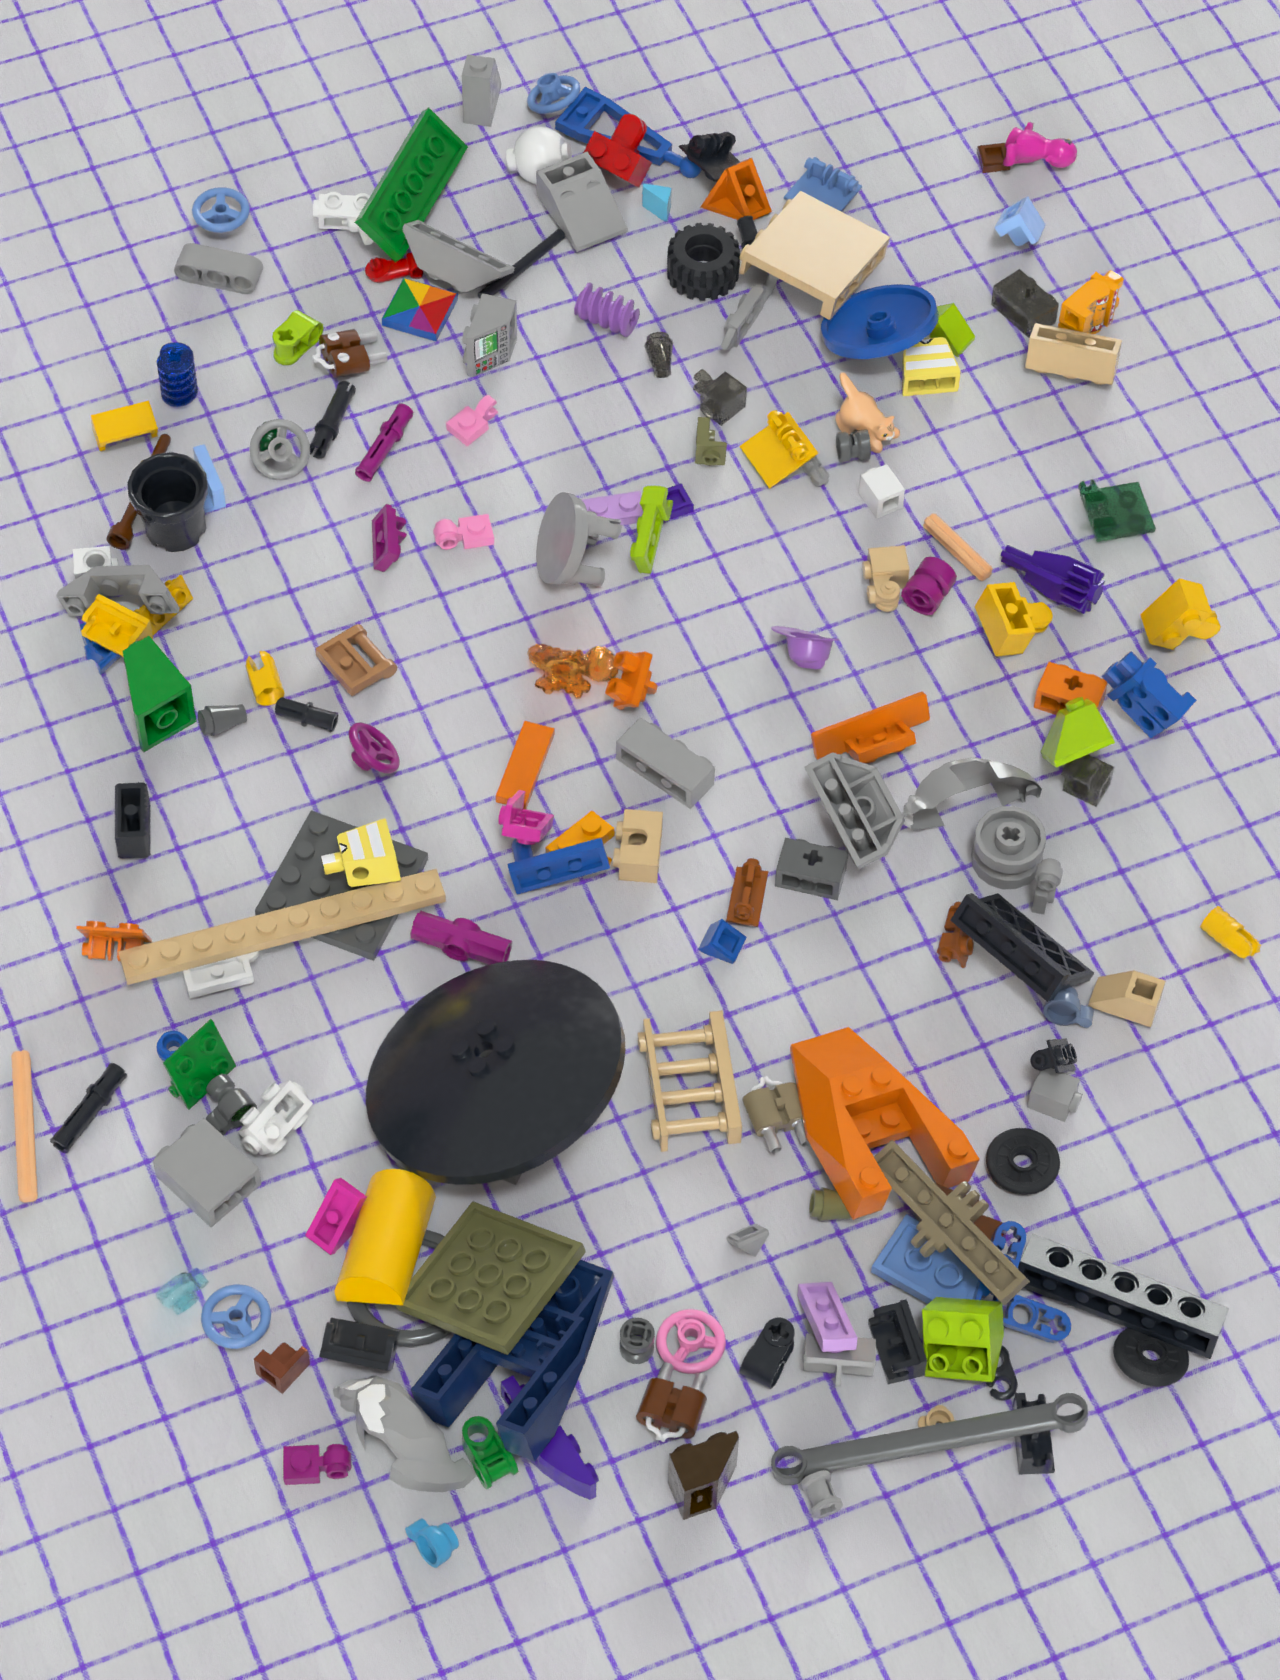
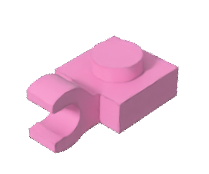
[446,395,498,446]

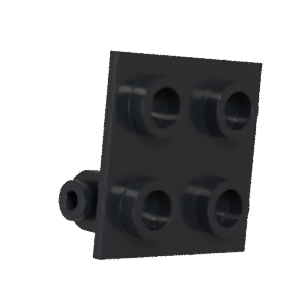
[679,132,740,182]

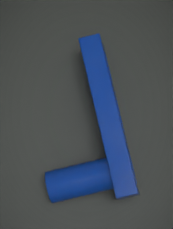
[508,838,610,895]

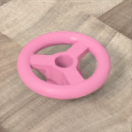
[656,1309,726,1374]

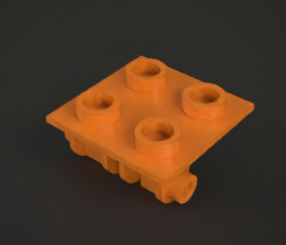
[76,921,152,961]

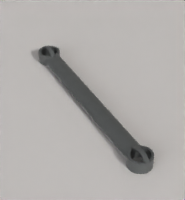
[771,1393,1088,1485]

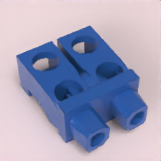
[1101,651,1197,739]

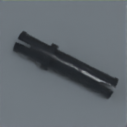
[310,381,356,458]
[50,1063,127,1153]

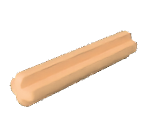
[923,513,993,581]

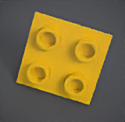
[739,410,819,488]

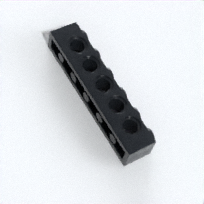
[1018,1233,1229,1359]

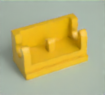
[91,400,158,451]
[81,594,153,657]

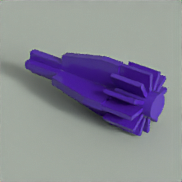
[1000,545,1105,614]

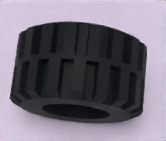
[667,223,740,301]

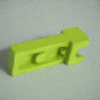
[630,486,673,574]

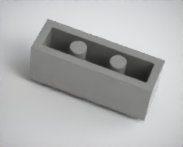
[616,717,715,809]

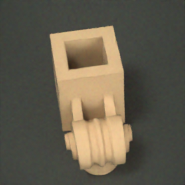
[862,545,910,612]

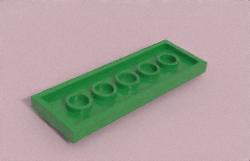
[354,107,468,262]

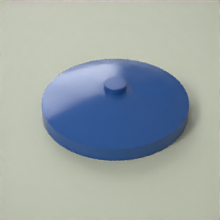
[821,284,939,359]

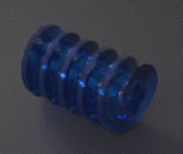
[156,342,198,407]

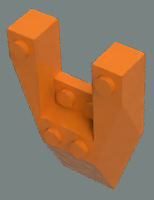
[790,1027,980,1220]

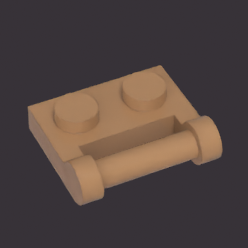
[315,624,398,696]

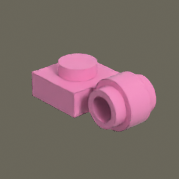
[433,514,494,550]

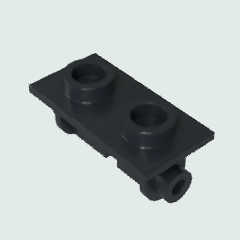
[1030,1038,1077,1073]

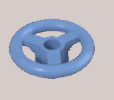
[527,73,580,114]
[192,187,250,233]
[201,1284,271,1349]

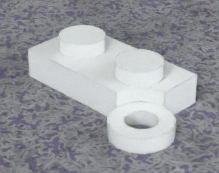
[182,951,259,998]

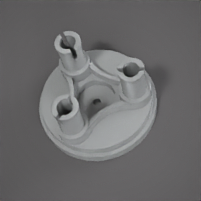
[536,492,622,587]

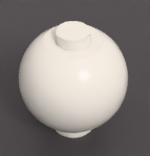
[506,127,572,184]

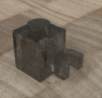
[693,369,747,426]

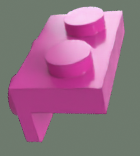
[498,790,554,845]

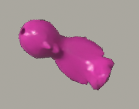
[1003,122,1077,168]

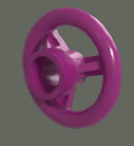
[348,722,400,774]

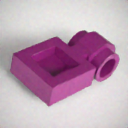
[283,1444,352,1485]

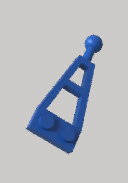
[555,87,702,178]

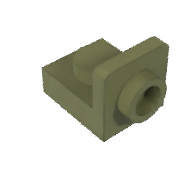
[695,417,727,466]

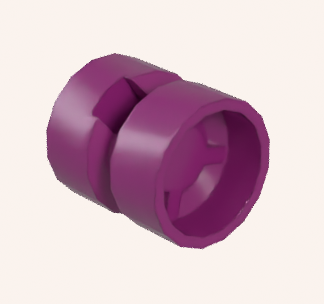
[901,556,957,615]

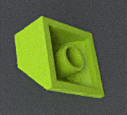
[1041,697,1115,768]

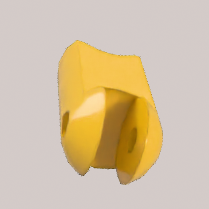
[245,651,285,706]

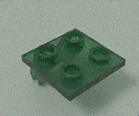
[1078,479,1156,542]

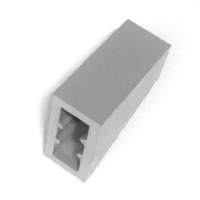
[462,55,501,127]

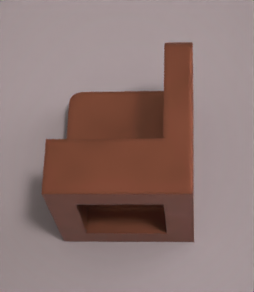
[254,1342,310,1394]

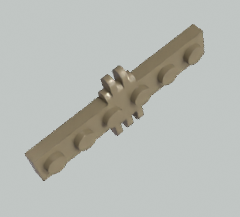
[874,1140,1030,1306]

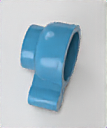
[405,1518,459,1568]

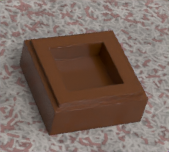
[977,143,1011,173]

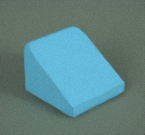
[642,183,672,222]

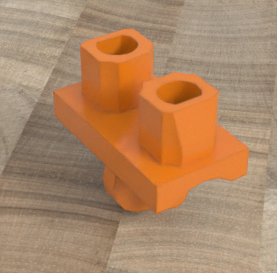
[605,651,658,710]

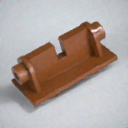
[726,858,769,927]
[937,902,974,968]

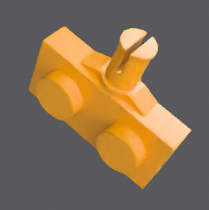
[545,810,615,865]

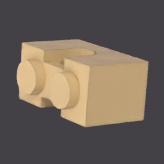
[613,809,663,883]

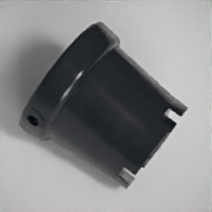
[127,452,208,552]

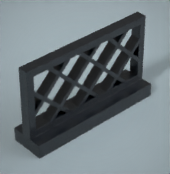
[950,893,1094,1002]

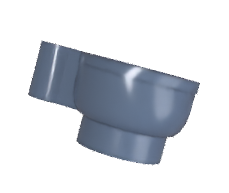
[1043,987,1094,1028]

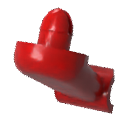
[365,253,424,283]

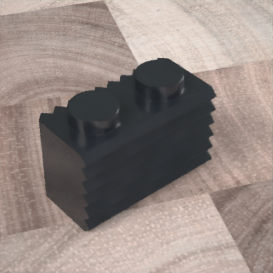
[115,782,151,859]

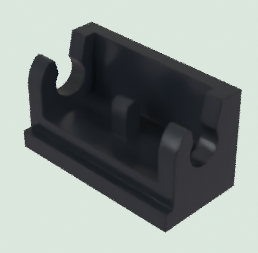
[868,1299,927,1384]
[319,1317,400,1371]
[1012,1393,1055,1475]

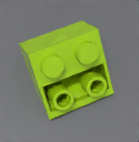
[922,1297,1004,1382]

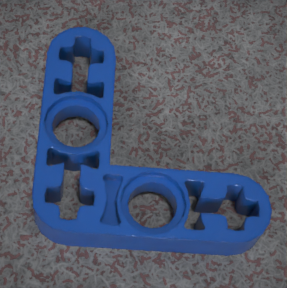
[973,1221,1072,1343]

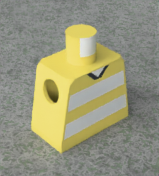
[902,334,961,396]
[321,818,401,887]

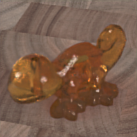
[527,644,619,699]

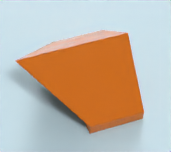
[700,158,772,220]

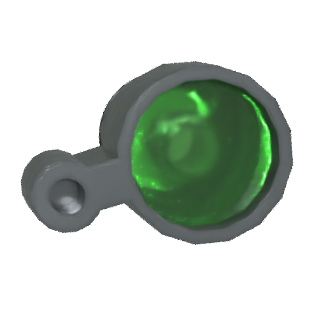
[206,1074,257,1136]

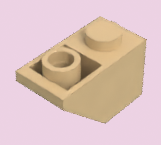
[1088,970,1166,1027]

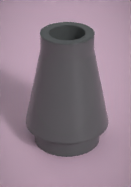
[198,704,247,736]

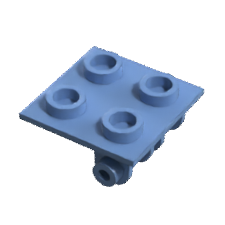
[784,157,862,212]

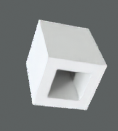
[859,464,905,519]

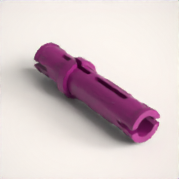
[355,403,414,482]

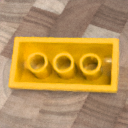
[334,1169,436,1305]

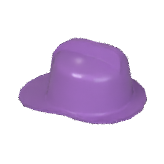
[771,626,839,669]

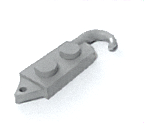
[720,274,778,350]

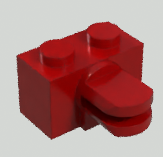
[583,114,652,188]

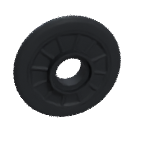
[986,1128,1060,1195]
[1113,1328,1189,1387]

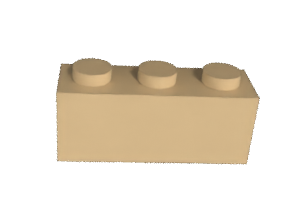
[1025,323,1122,385]

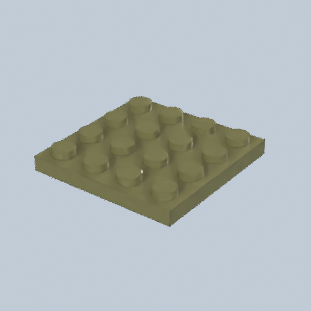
[395,1201,586,1355]

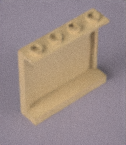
[739,191,890,320]

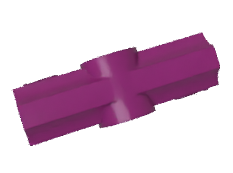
[410,911,512,965]

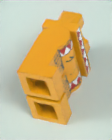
[1058,270,1124,334]

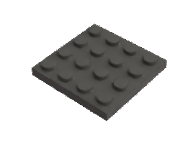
[255,810,428,961]

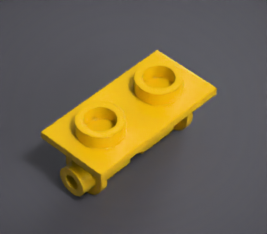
[134,575,193,635]

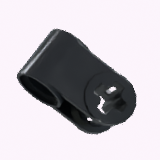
[739,1317,795,1389]

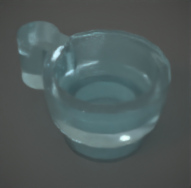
[155,1267,209,1315]

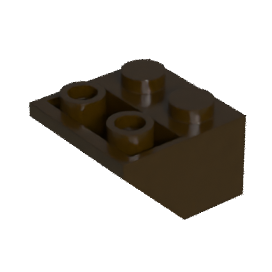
[668,1431,739,1520]

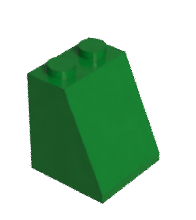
[123,636,197,752]

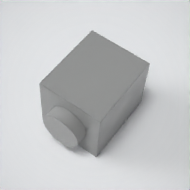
[1027,1068,1083,1122]

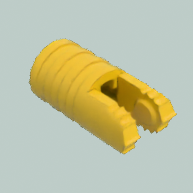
[1200,906,1261,959]

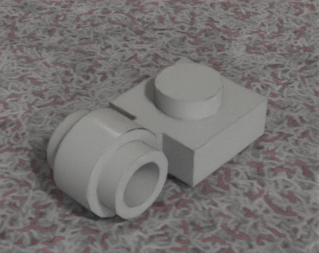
[1032,858,1063,915]

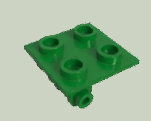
[163,1019,236,1110]

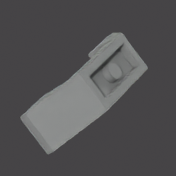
[56,565,180,616]

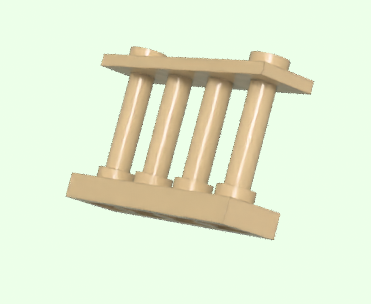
[637,1010,742,1152]

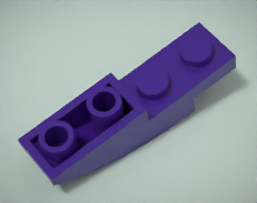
[501,1375,599,1500]

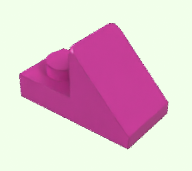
[305,1178,367,1255]

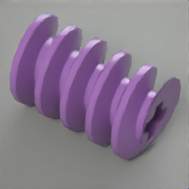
[574,282,640,337]

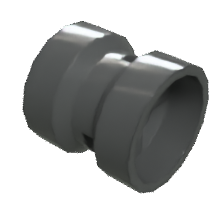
[836,429,871,462]
[620,1318,655,1364]

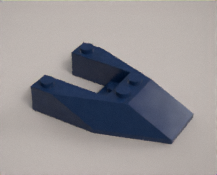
[411,1260,614,1462]

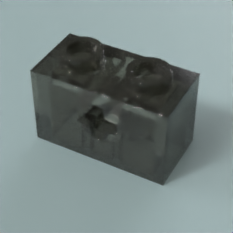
[991,269,1059,338]

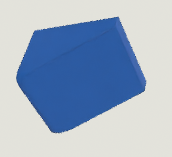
[698,919,747,964]

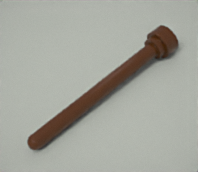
[106,434,171,550]

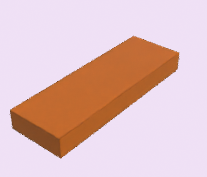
[495,721,555,809]

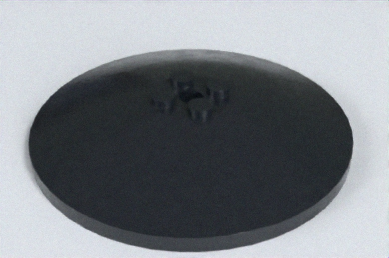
[366,960,626,1185]

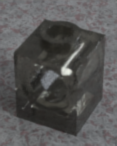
[1061,754,1114,807]

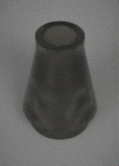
[644,332,673,378]

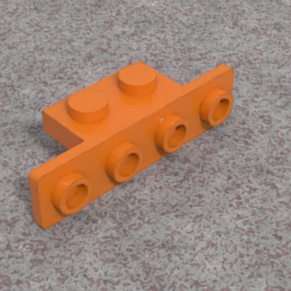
[811,691,930,763]

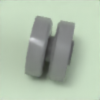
[971,806,1046,890]

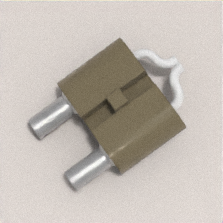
[742,1076,810,1153]

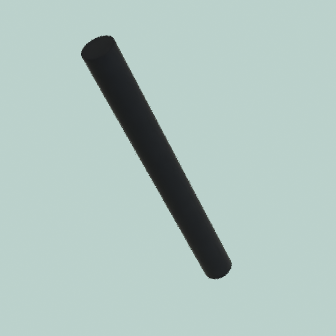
[478,229,566,299]

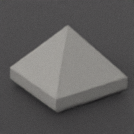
[726,1224,769,1257]

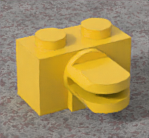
[1140,578,1221,650]
[974,582,1053,656]

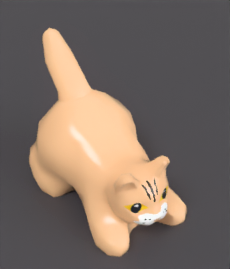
[835,372,900,453]

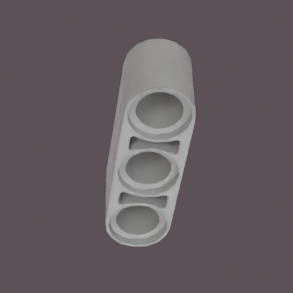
[174,243,263,294]

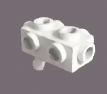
[313,192,374,245]
[238,1080,313,1155]

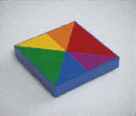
[382,277,458,341]

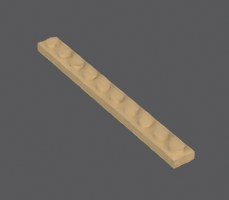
[118,869,446,985]

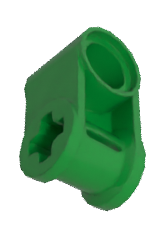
[462,1416,519,1489]

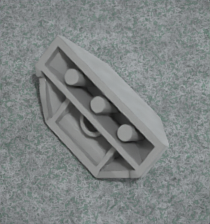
[402,220,515,293]
[804,752,905,869]

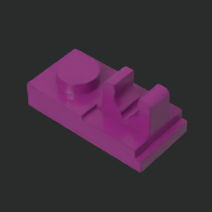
[372,504,407,572]

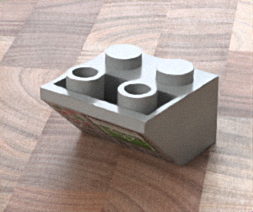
[462,293,517,377]

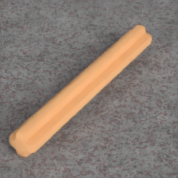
[11,1050,38,1203]

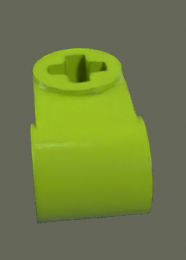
[272,310,324,365]

